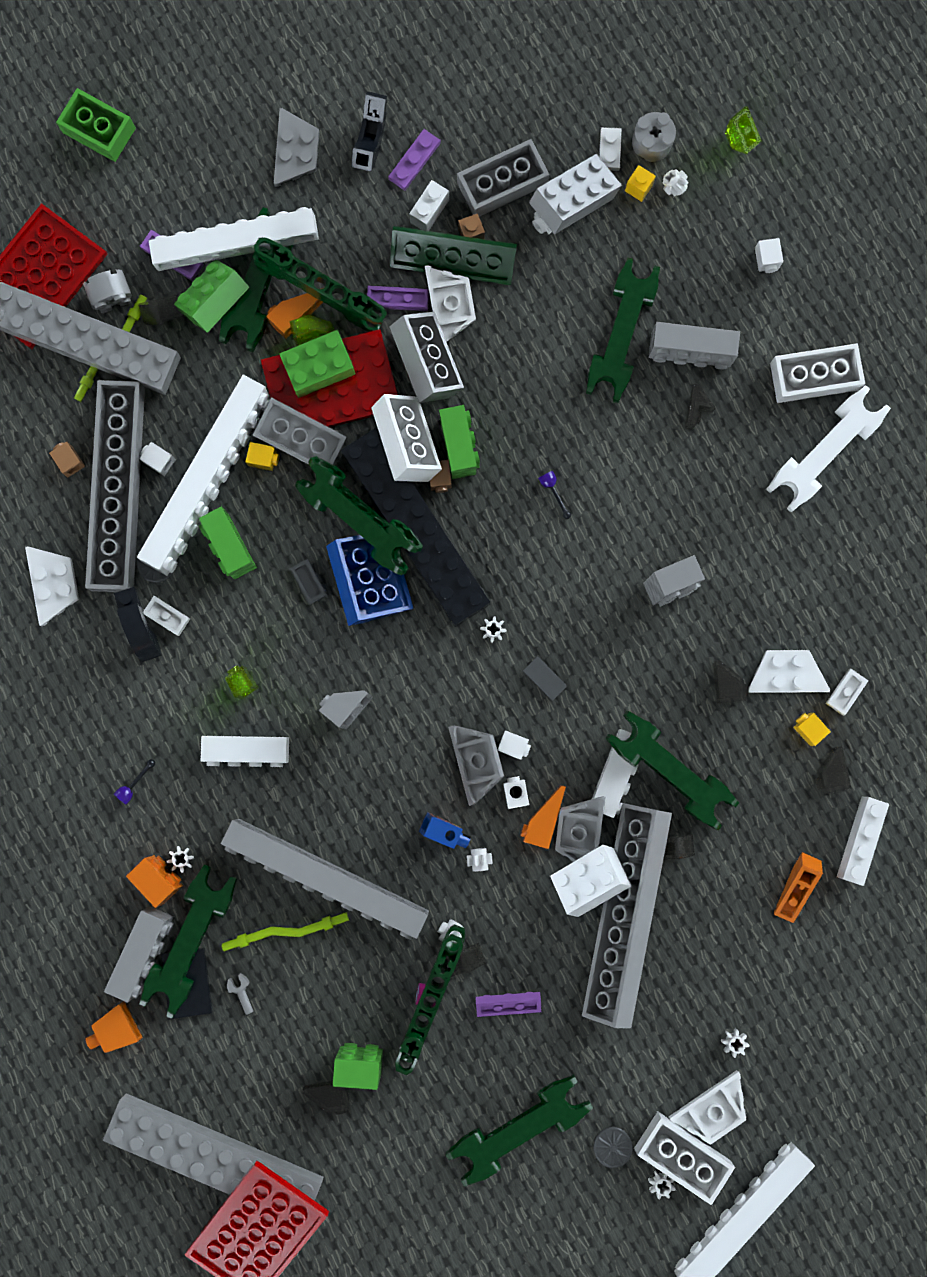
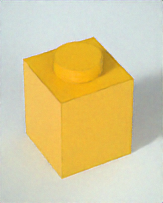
[625,165,656,202]
[245,442,279,471]
[794,713,831,746]

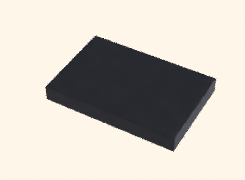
[161,948,213,1019]

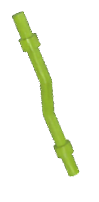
[74,294,147,402]
[222,912,349,951]

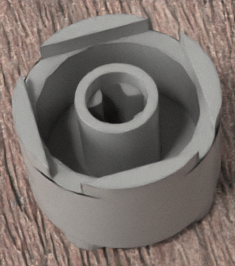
[632,112,676,162]
[83,270,132,313]

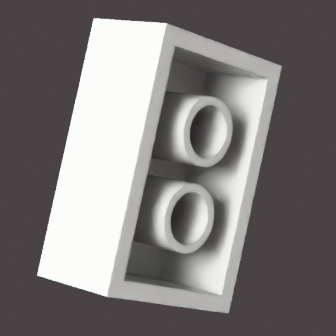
[550,845,631,917]

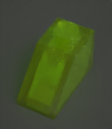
[725,106,762,154]
[289,315,335,346]
[225,665,259,699]

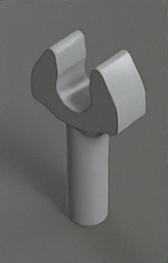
[227,973,253,1015]

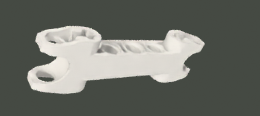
[766,385,891,512]

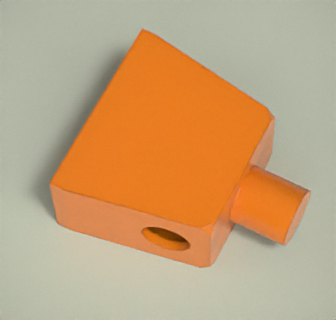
[86,1001,143,1053]

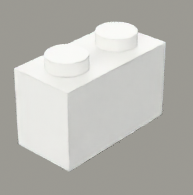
[409,180,449,231]

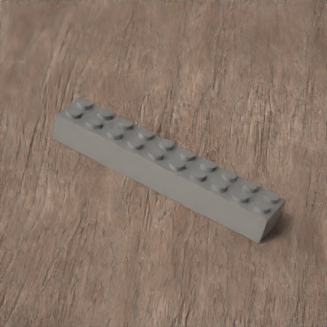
[0,282,181,395]
[85,380,145,592]
[582,803,672,1028]
[221,819,429,940]
[103,1093,324,1201]

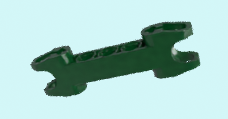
[219,207,293,352]
[252,237,387,332]
[586,257,660,403]
[295,456,423,575]
[605,711,739,831]
[139,865,237,1019]
[395,924,466,1075]
[446,1074,593,1187]

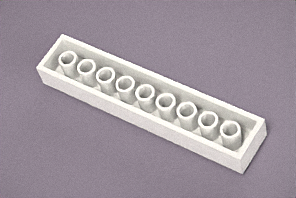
[137,375,270,576]

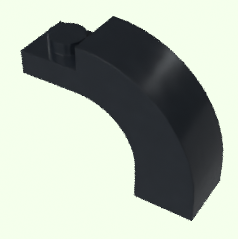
[351,91,387,172]
[114,587,162,662]

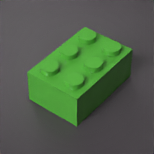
[56,88,136,162]
[174,259,249,333]
[280,330,355,398]
[439,405,480,479]
[199,506,257,579]
[333,1043,383,1090]

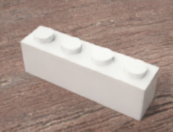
[592,729,638,818]
[201,736,289,767]
[837,796,889,886]

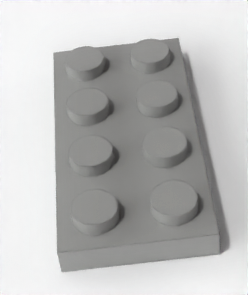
[253,397,346,464]

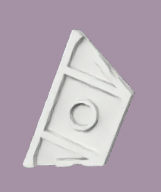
[425,266,476,342]
[25,547,79,626]
[747,650,830,693]
[668,1070,746,1145]

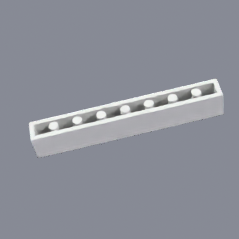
[149,207,319,271]
[674,1142,815,1277]

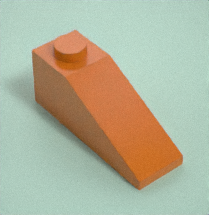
[266,288,323,339]
[520,785,566,849]
[774,852,823,923]

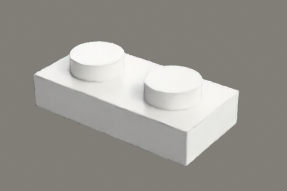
[599,128,621,171]
[143,596,190,636]
[826,669,868,716]

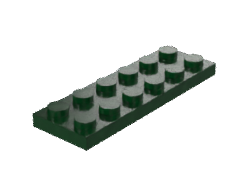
[390,226,517,285]

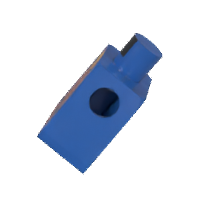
[419,812,471,849]

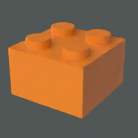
[126,855,183,908]

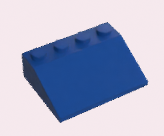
[326,535,414,626]

